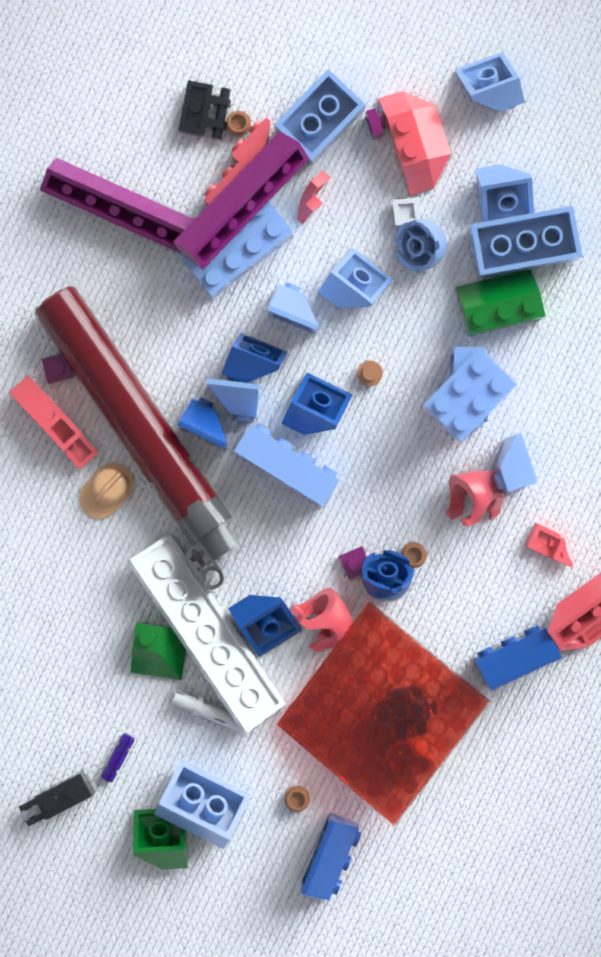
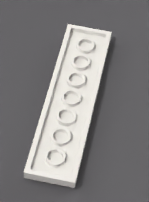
[127,533,286,734]

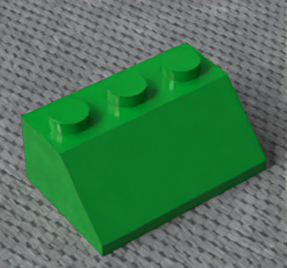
[456,269,546,337]

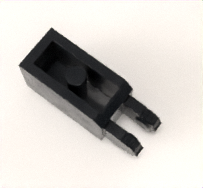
[18,769,95,826]

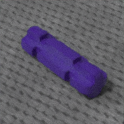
[101,733,135,783]

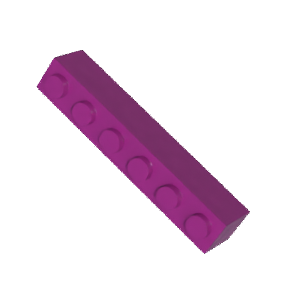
[173,131,310,269]
[40,158,195,253]

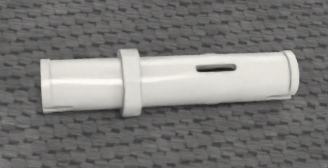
[171,689,243,734]

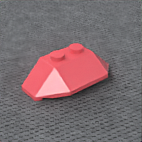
[378,91,451,197]
[548,574,601,651]

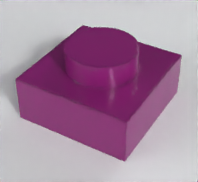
[365,108,387,140]
[41,354,74,384]
[339,546,367,580]

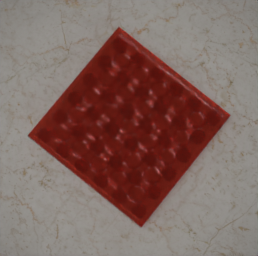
[276,602,491,826]

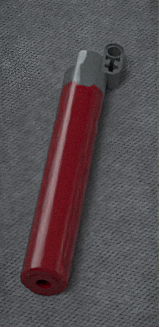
[34,286,238,589]

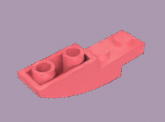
[204,117,271,206]
[8,375,99,470]

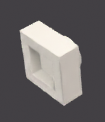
[392,197,420,227]

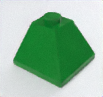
[131,621,186,680]
[133,809,188,870]

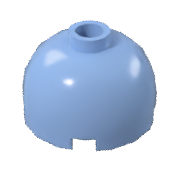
[394,219,447,271]

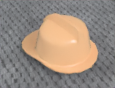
[79,463,134,519]

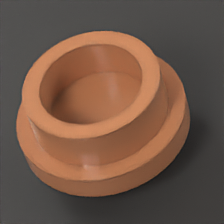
[226,111,251,137]
[357,360,383,386]
[401,542,427,568]
[284,786,310,812]

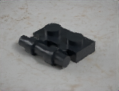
[178,80,232,140]

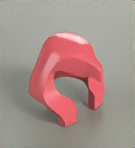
[445,470,505,527]
[290,588,354,652]

